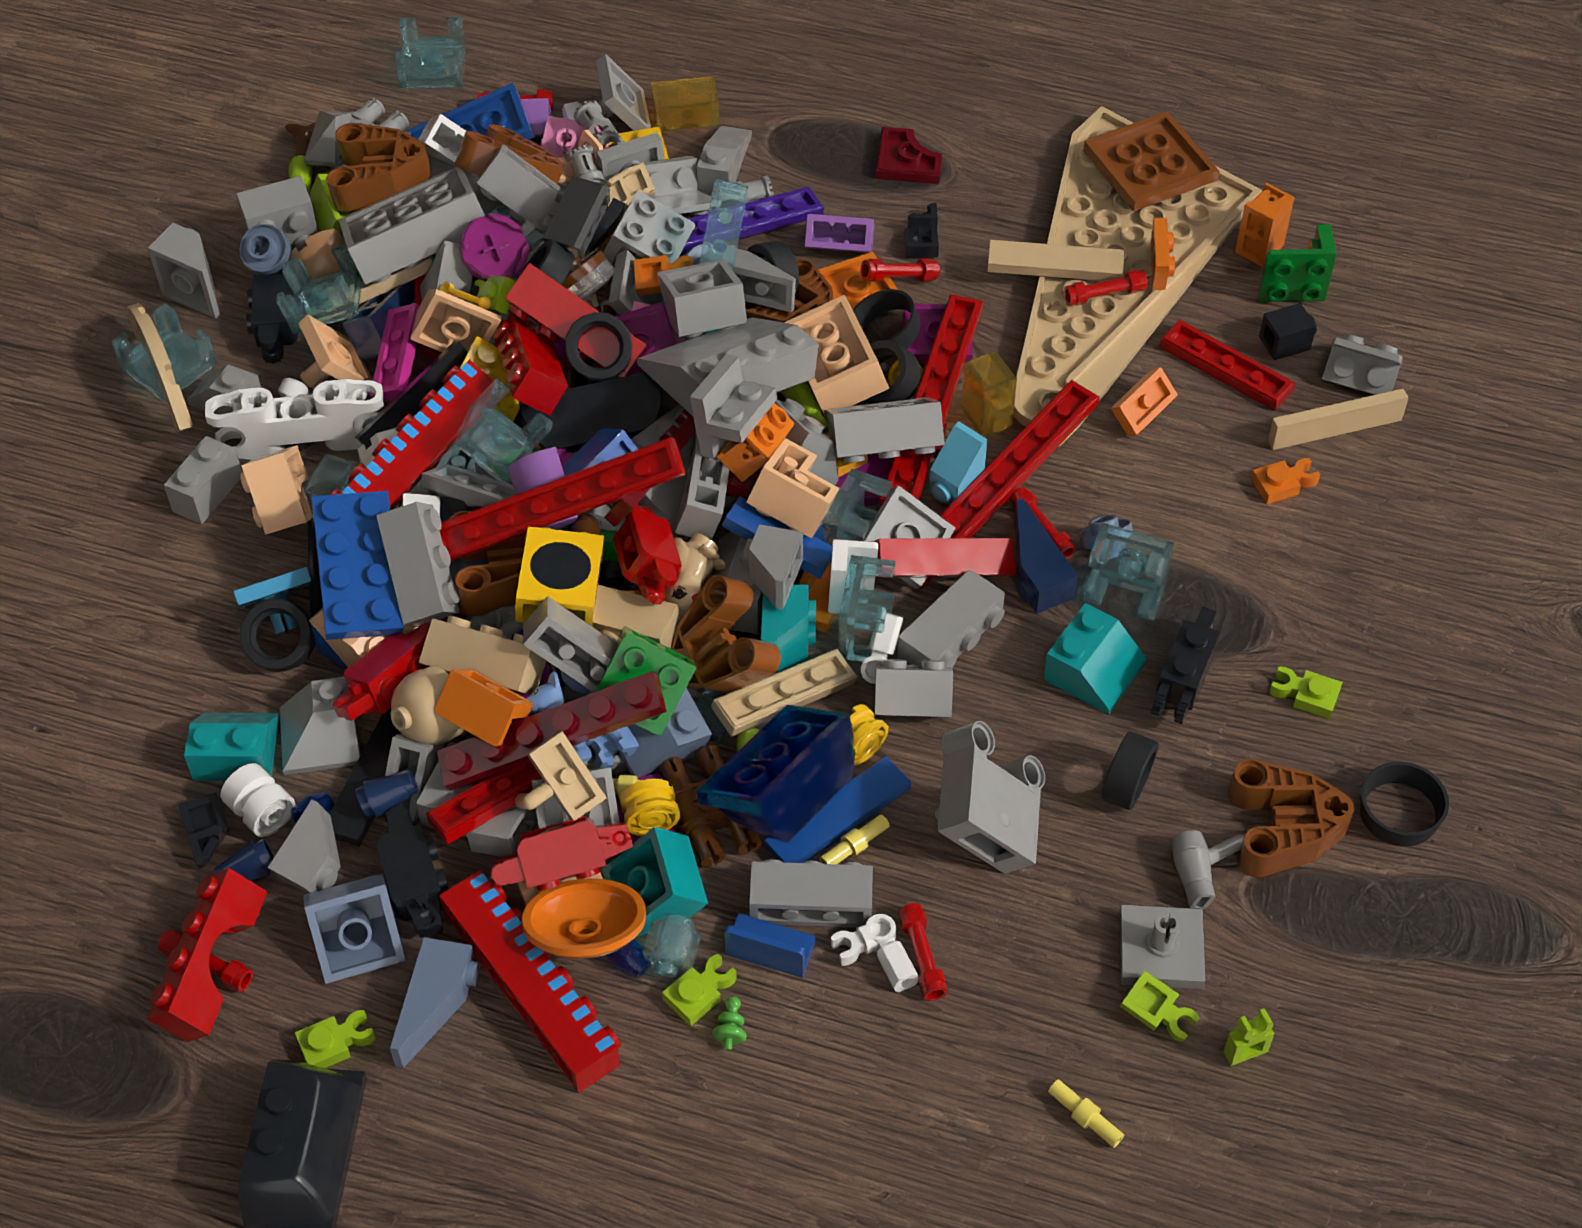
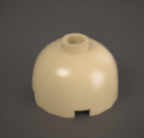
[391,666,464,745]

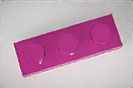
[370,303,419,402]

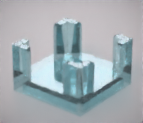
[395,17,466,88]
[276,244,363,334]
[112,303,218,403]
[454,379,553,485]
[822,469,892,561]
[1083,523,1174,621]
[839,555,896,662]

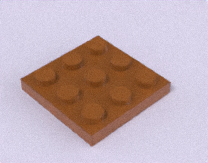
[1083,111,1219,212]

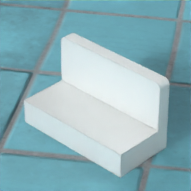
[828,539,878,614]

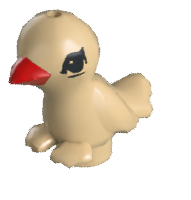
[663,533,727,620]

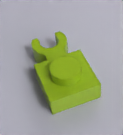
[469,276,516,315]
[1269,666,1343,720]
[662,954,737,1027]
[1120,970,1200,1042]
[1223,1008,1275,1066]
[295,1010,376,1068]

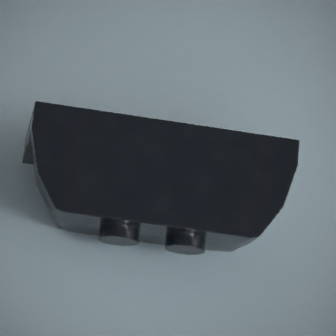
[518,372,662,453]
[239,1059,367,1228]

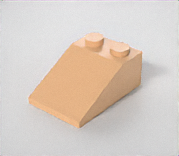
[784,295,889,418]

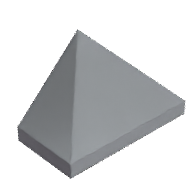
[304,110,352,167]

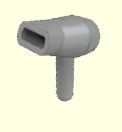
[1171,830,1244,909]

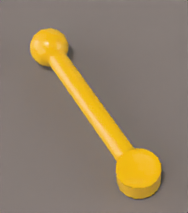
[440,282,491,310]

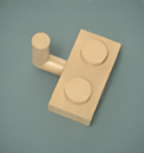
[515,731,607,821]

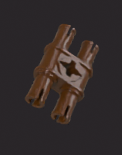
[658,745,762,867]

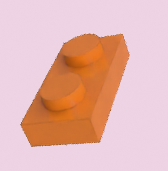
[1150,218,1175,290]
[1111,367,1178,437]

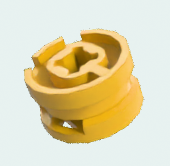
[828,704,889,766]
[619,779,680,836]

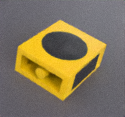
[515,526,604,626]

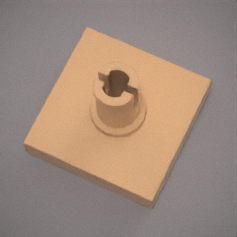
[298,314,373,395]

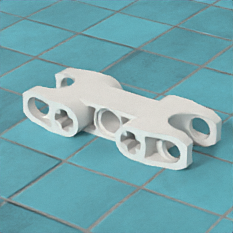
[205,379,384,460]

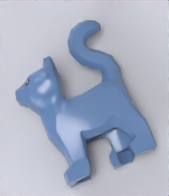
[526,671,639,768]

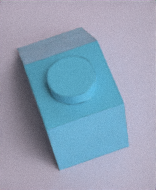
[929,422,987,505]

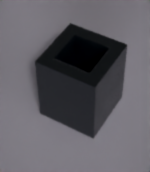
[1259,303,1317,360]

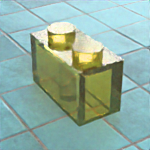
[651,76,720,131]
[961,351,1017,437]

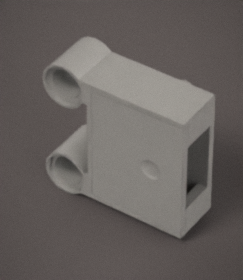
[935,721,1045,874]

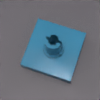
[233,567,311,634]

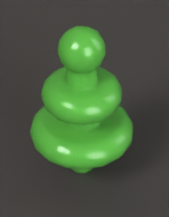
[712,996,747,1051]

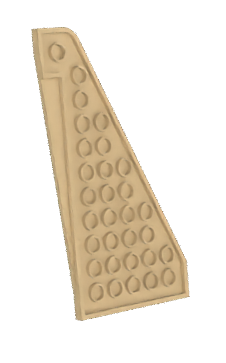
[1011,106,1262,447]

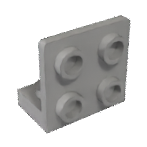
[632,156,721,215]
[603,190,695,264]

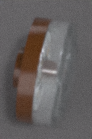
[562,249,616,301]

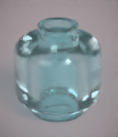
[643,913,701,978]

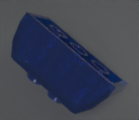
[696,705,855,843]

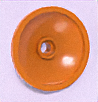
[522,878,646,959]

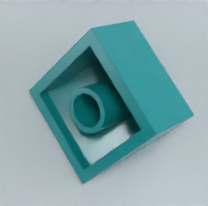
[761,585,816,676]
[1043,603,1147,715]
[184,713,280,781]
[602,827,708,935]

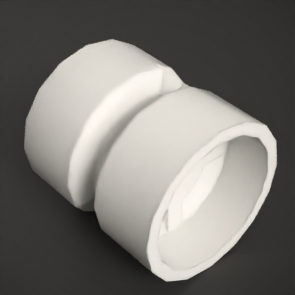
[220,763,296,837]

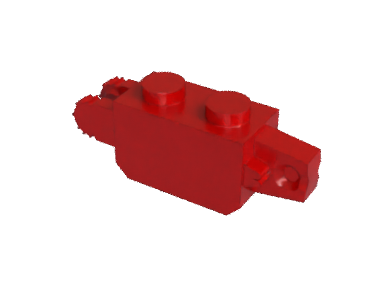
[613,504,682,605]
[332,622,431,721]
[490,815,633,891]

